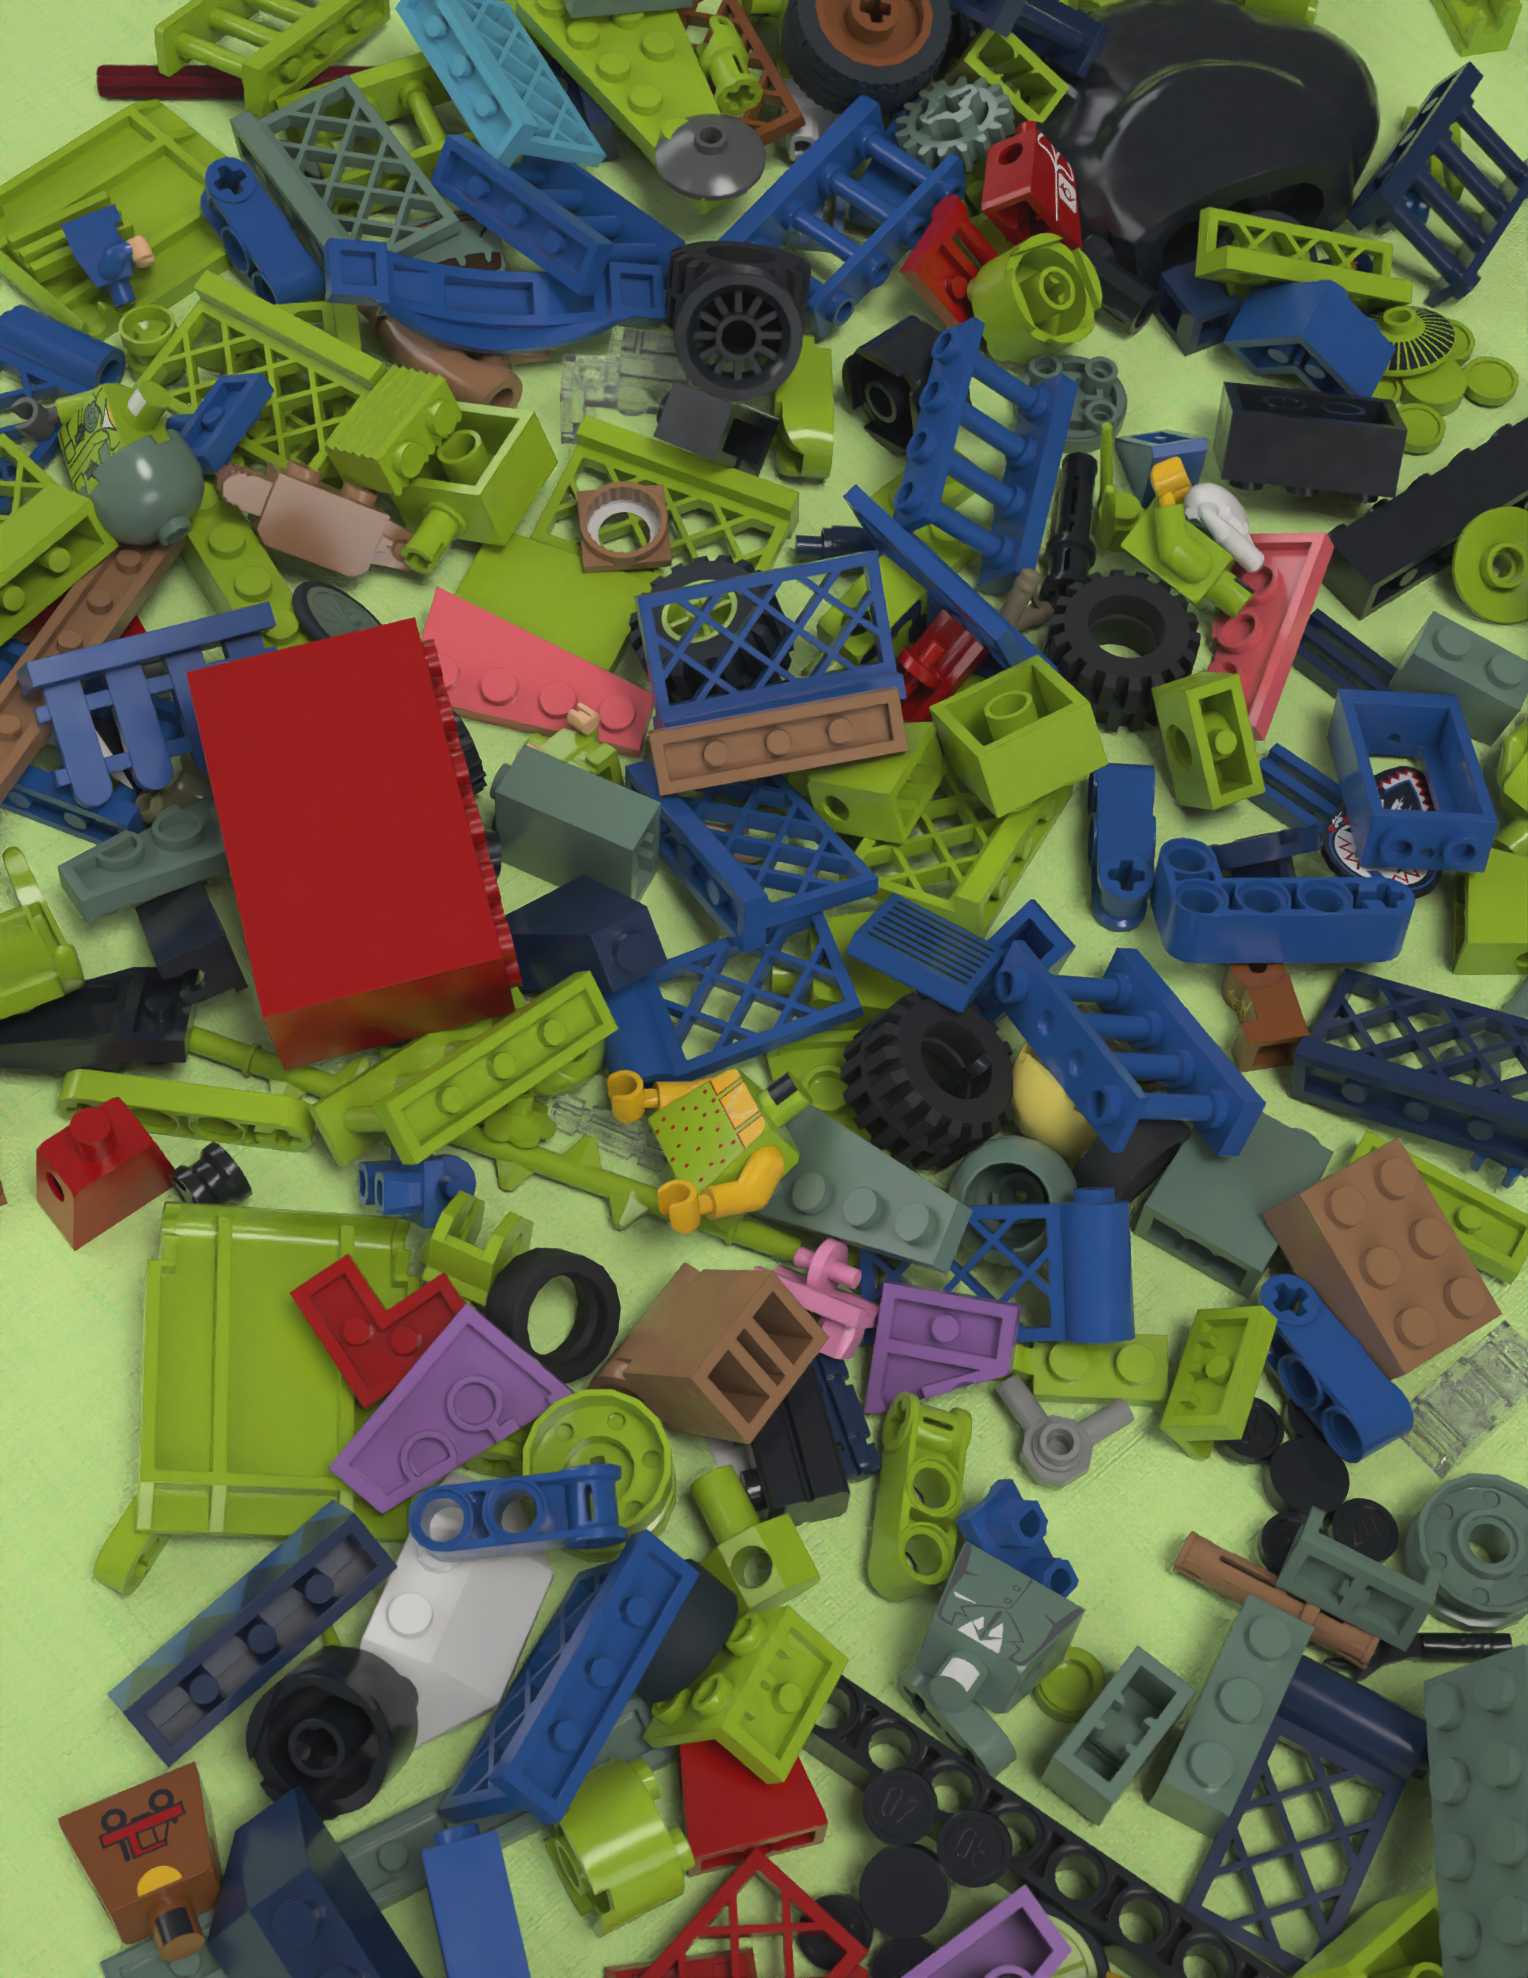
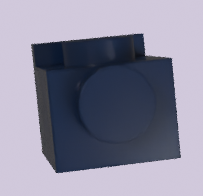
[1153,260,1242,357]

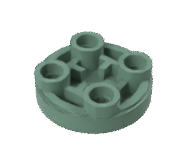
[1014,354,1128,454]

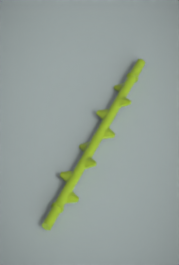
[188,1026,804,1264]

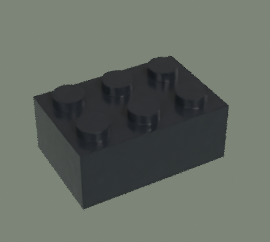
[1213,381,1408,503]

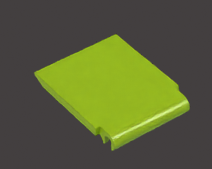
[0,99,275,341]
[135,1201,424,1543]

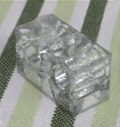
[1400,1319,1528,1479]

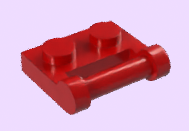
[899,194,999,344]

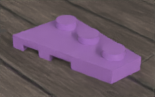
[328,1302,575,1514]

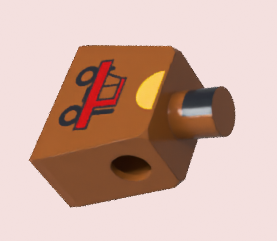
[58,1761,223,1961]

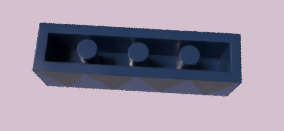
[107,1500,398,1768]

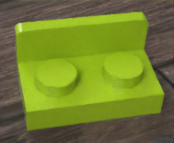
[1160,1305,1278,1459]

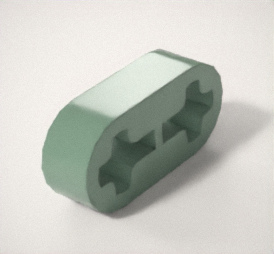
[897,1662,1017,1779]

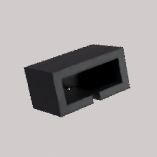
[654,381,779,477]

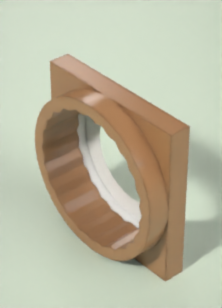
[576,481,672,573]

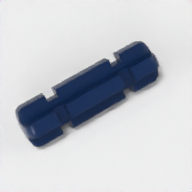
[810,1353,881,1482]

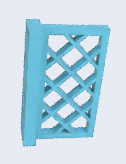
[395,0,606,168]

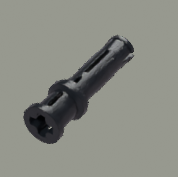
[1040,452,1098,609]

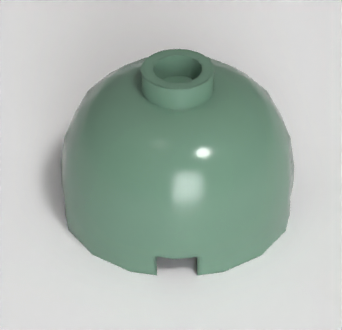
[78,429,205,546]

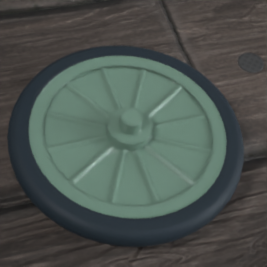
[292,581,382,641]

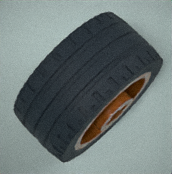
[781,0,952,118]

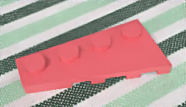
[1208,532,1335,741]
[421,586,654,758]

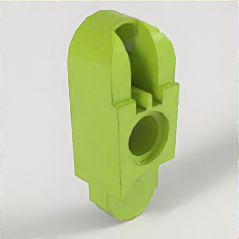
[770,335,834,479]

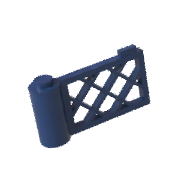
[1183,1655,1429,1976]

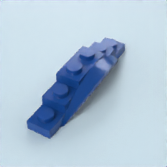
[324,238,666,354]

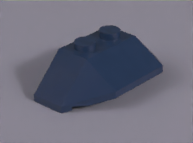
[207,1785,423,1978]

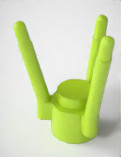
[1094,422,1174,552]

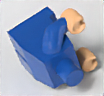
[61,204,156,308]

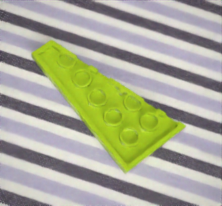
[516,0,747,215]

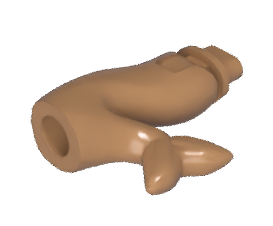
[357,305,550,409]

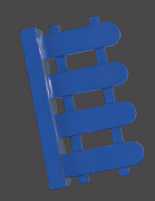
[16,601,278,808]

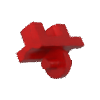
[896,609,991,723]

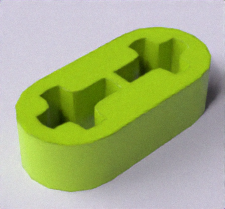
[93,1493,172,1596]

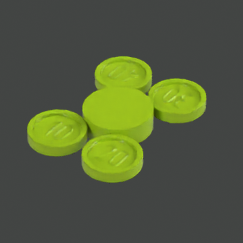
[1371,318,1519,454]

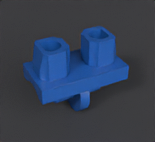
[358,1144,476,1229]
[955,1479,1079,1598]

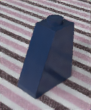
[505,875,668,993]

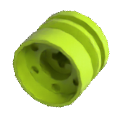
[522,1389,676,1563]

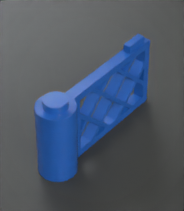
[0,304,126,515]
[601,911,864,1109]
[859,1187,1135,1345]

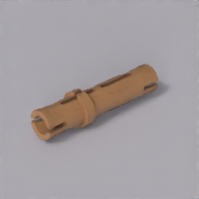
[1172,1530,1380,1671]

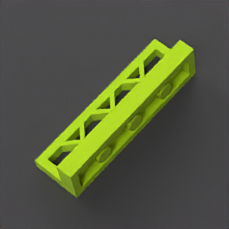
[1195,207,1413,311]

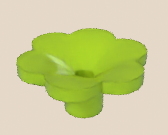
[480,1087,557,1148]

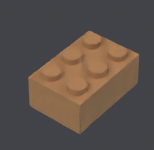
[1261,1137,1502,1381]

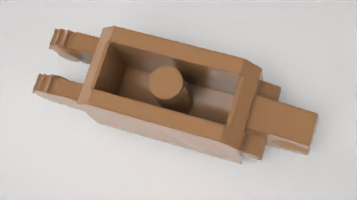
[214,460,414,578]

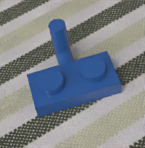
[166,373,274,477]

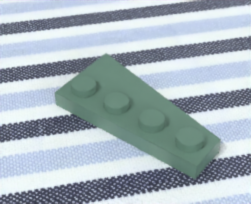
[57,784,230,921]
[746,1105,973,1274]

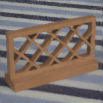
[647,686,908,796]

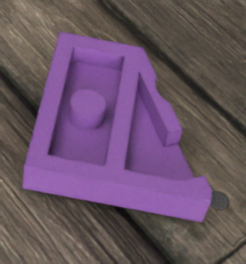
[864,1280,1023,1414]

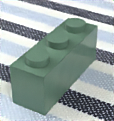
[1148,1594,1315,1840]

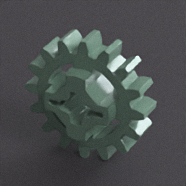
[895,76,1015,172]

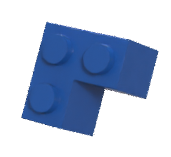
[1223,279,1396,397]

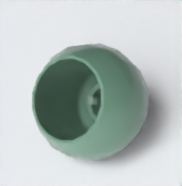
[948,1135,1077,1268]

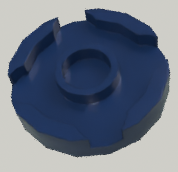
[1208,824,1322,878]

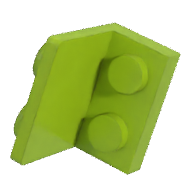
[643,1605,849,1784]

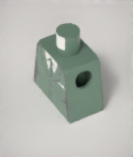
[916,1541,1085,1714]

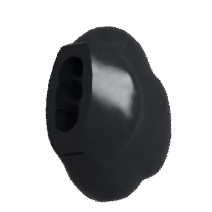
[1006,0,1380,290]

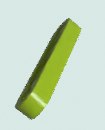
[56,1069,315,1152]

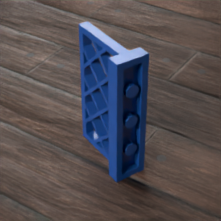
[843,484,1061,679]
[634,550,907,729]
[625,760,879,953]
[438,1529,700,1825]

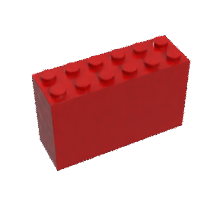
[186,617,523,1070]

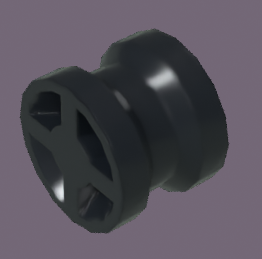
[168,1142,253,1205]

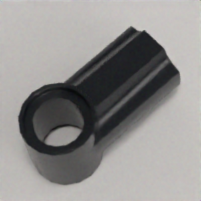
[1081,234,1161,334]

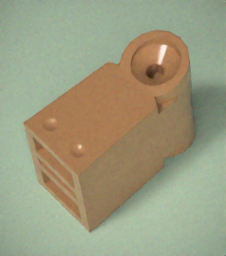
[587,1263,829,1445]

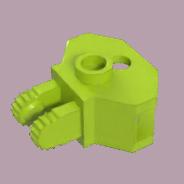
[420,1190,534,1311]

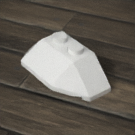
[359,1471,554,1753]

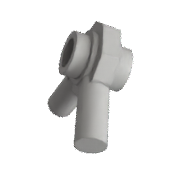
[996,1375,1134,1489]

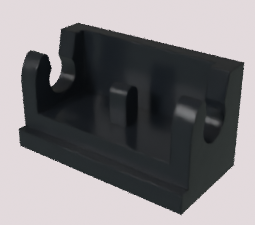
[135,880,248,1004]

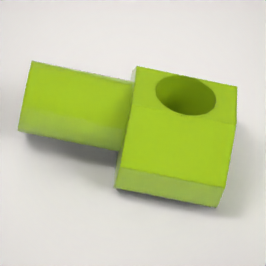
[689,1465,820,1616]

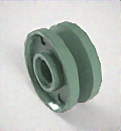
[1401,1473,1528,1633]

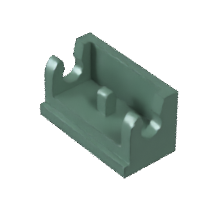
[1275,1506,1443,1652]

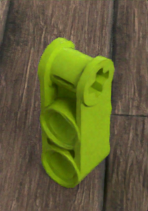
[867,1391,972,1602]

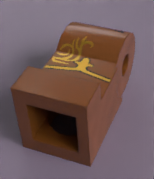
[1221,963,1310,1073]

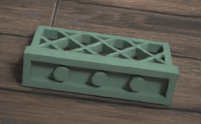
[230,75,461,272]

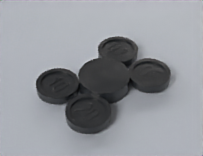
[1217,1397,1399,1577]
[798,1767,1013,1978]

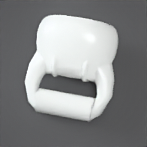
[1184,482,1265,572]

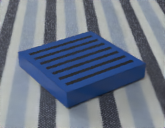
[846,893,1006,1013]

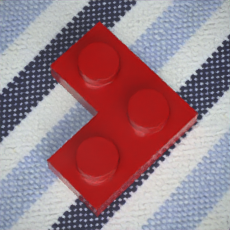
[290,1254,466,1410]

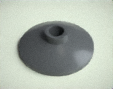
[655,114,766,201]

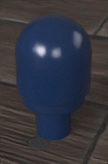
[795,525,877,573]

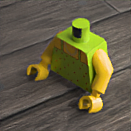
[606,1069,813,1234]

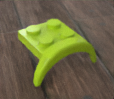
[0,846,85,1020]

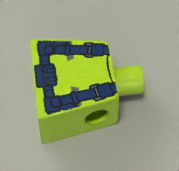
[801,554,928,677]

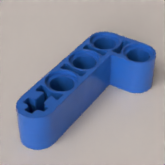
[1150,837,1415,964]

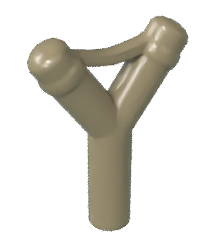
[999,567,1054,632]

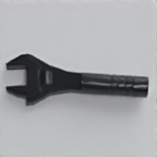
[1324,1632,1513,1682]

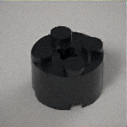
[842,315,972,453]
[246,1645,419,1821]

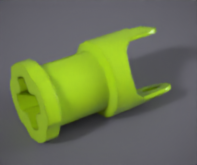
[696,15,763,116]

